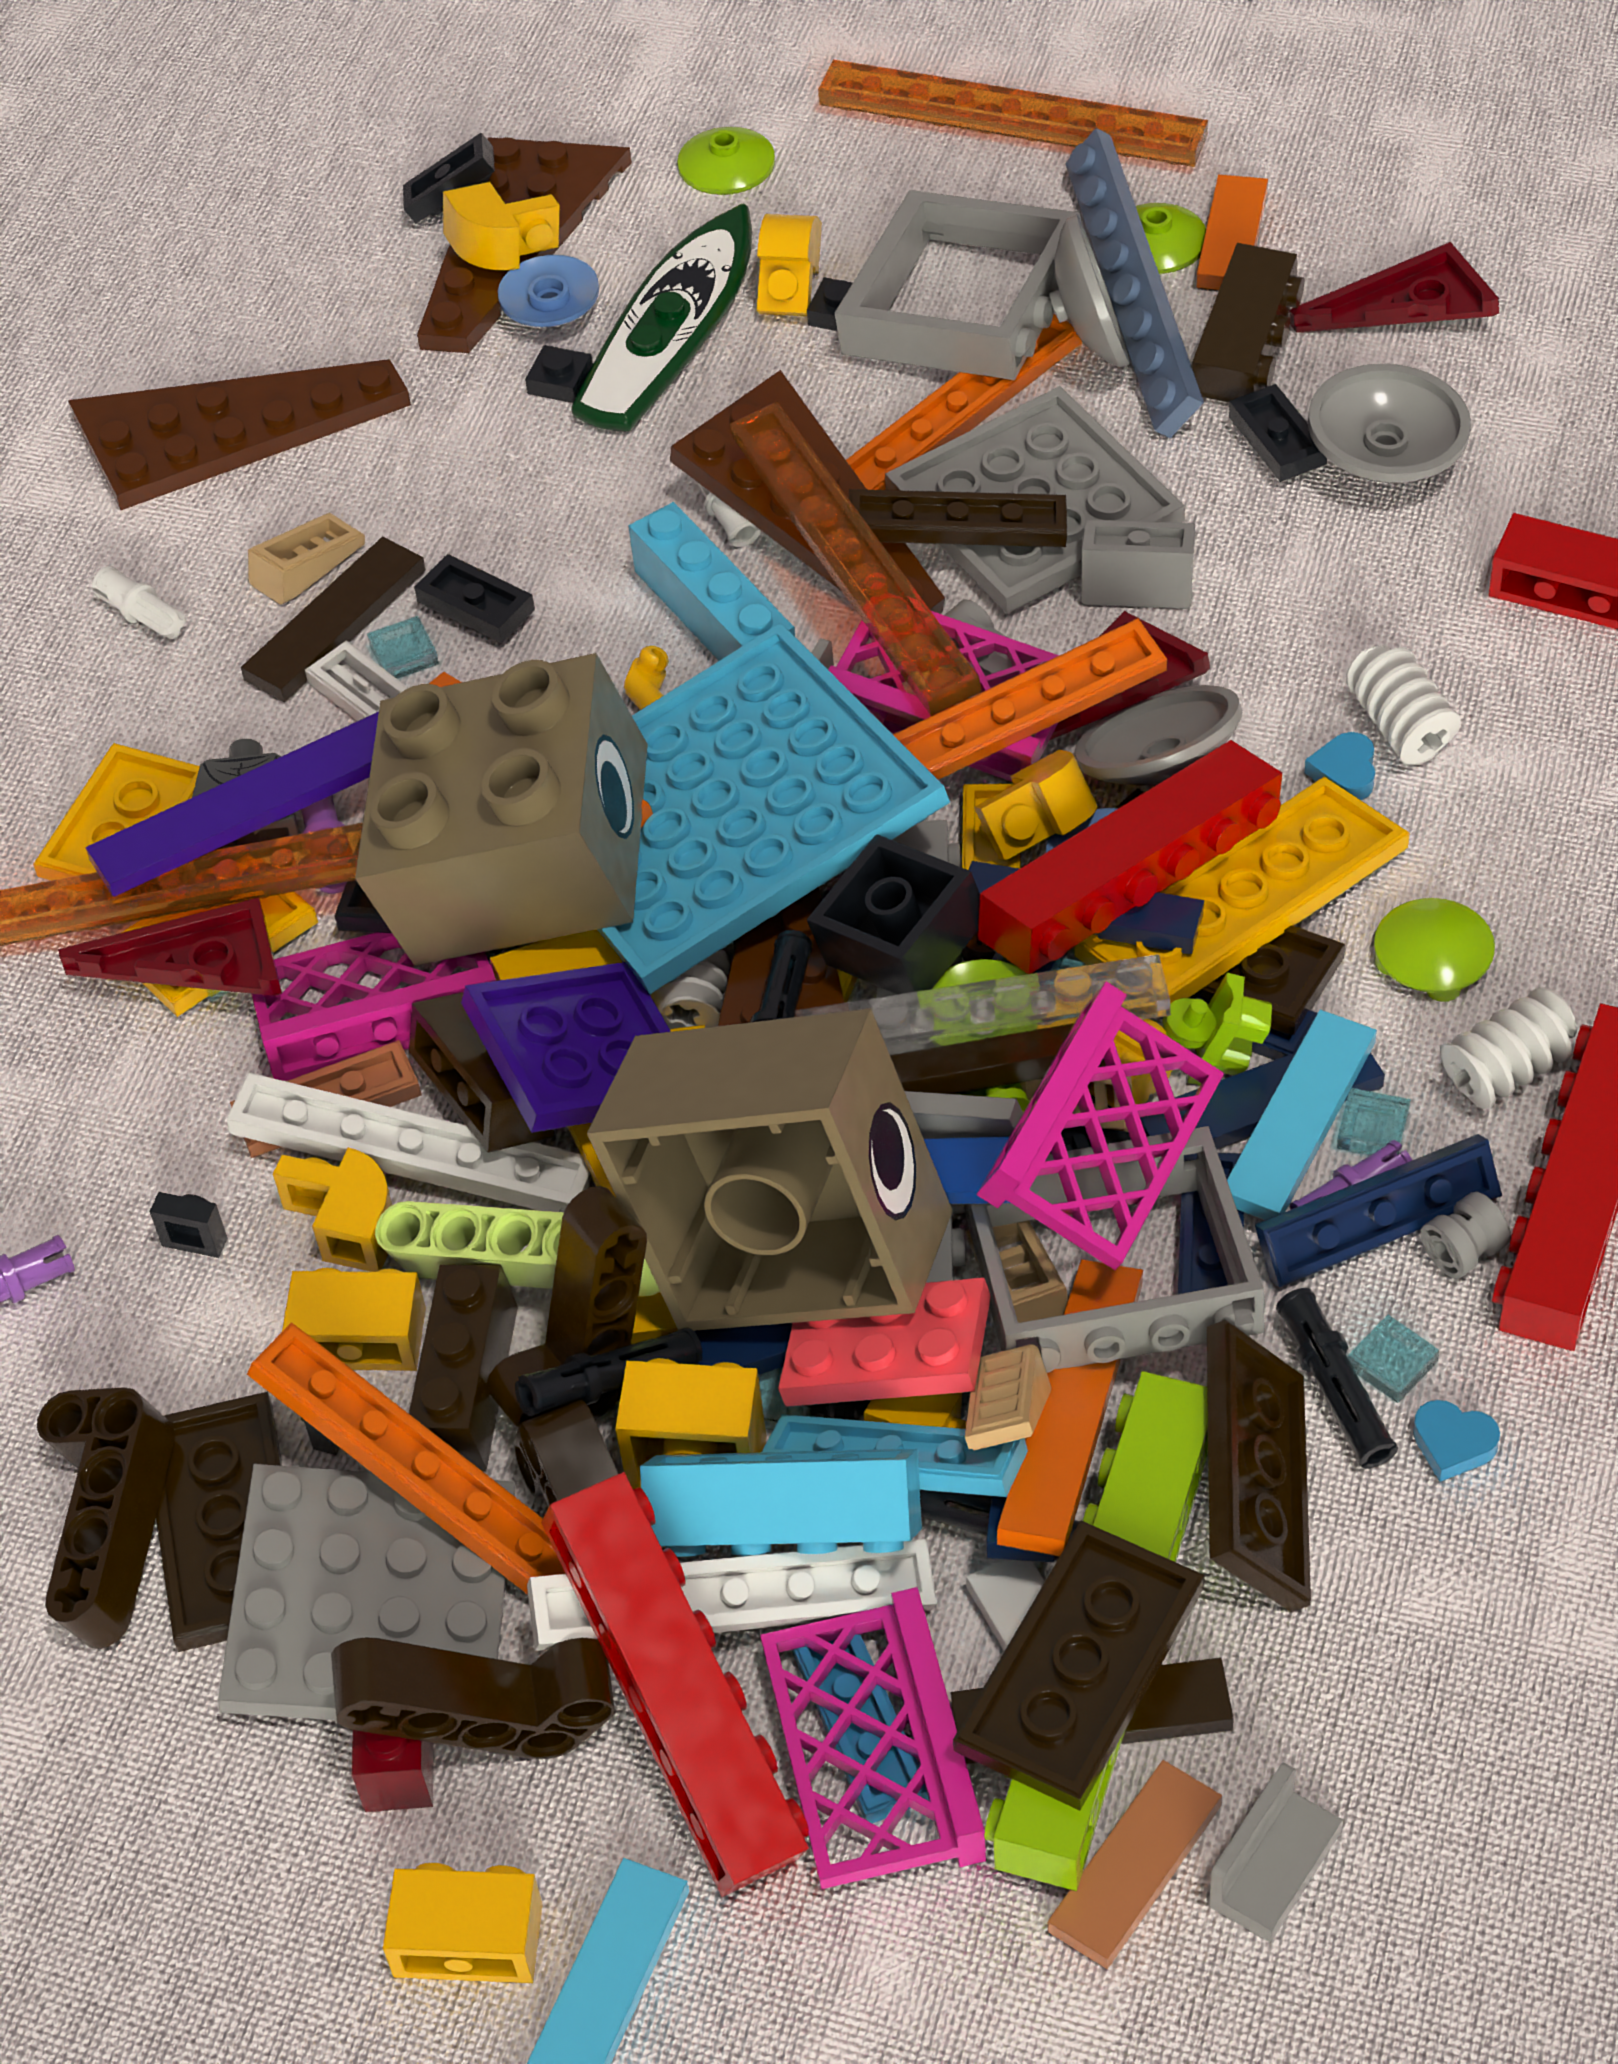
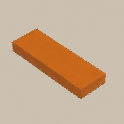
[1196,174,1268,290]

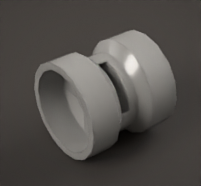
[1421,1192,1511,1279]

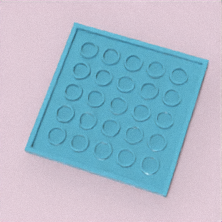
[597,623,950,994]

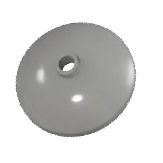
[1049,214,1130,368]
[1308,364,1471,483]
[1075,685,1243,786]

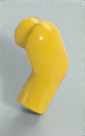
[624,646,669,710]

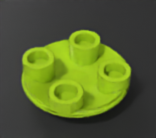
[1374,898,1495,1002]

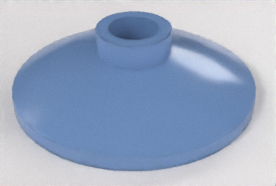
[498,255,599,327]

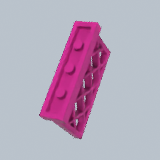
[828,592,1059,782]
[251,933,496,1081]
[976,981,1224,1270]
[760,1587,986,1889]

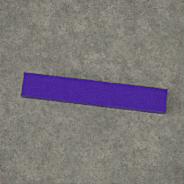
[85,711,379,897]

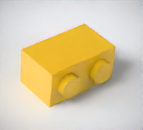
[282,1268,426,1371]
[383,1863,543,1983]

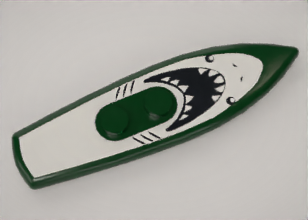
[571,204,752,431]

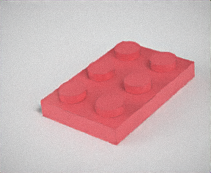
[778,1278,991,1407]

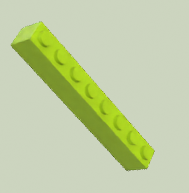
[984,1371,1208,1891]

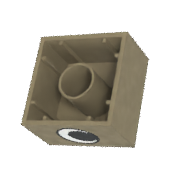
[355,653,648,966]
[587,1008,953,1331]

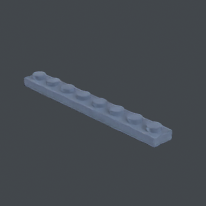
[1065,128,1204,438]

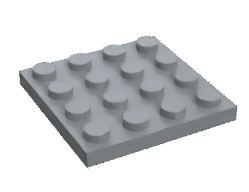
[885,386,1185,614]
[218,1464,515,1720]

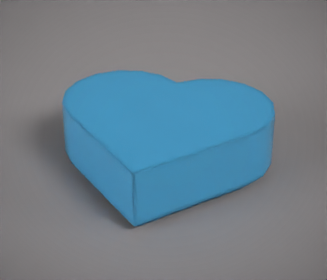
[1304,732,1375,800]
[1413,1400,1500,1482]

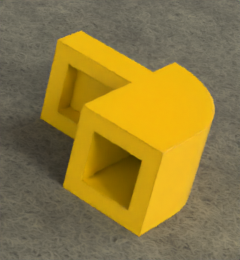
[443,182,560,270]
[757,214,822,316]
[974,749,1097,861]
[273,1147,392,1272]

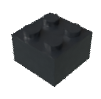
[807,834,980,1004]

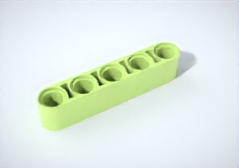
[375,1201,660,1296]

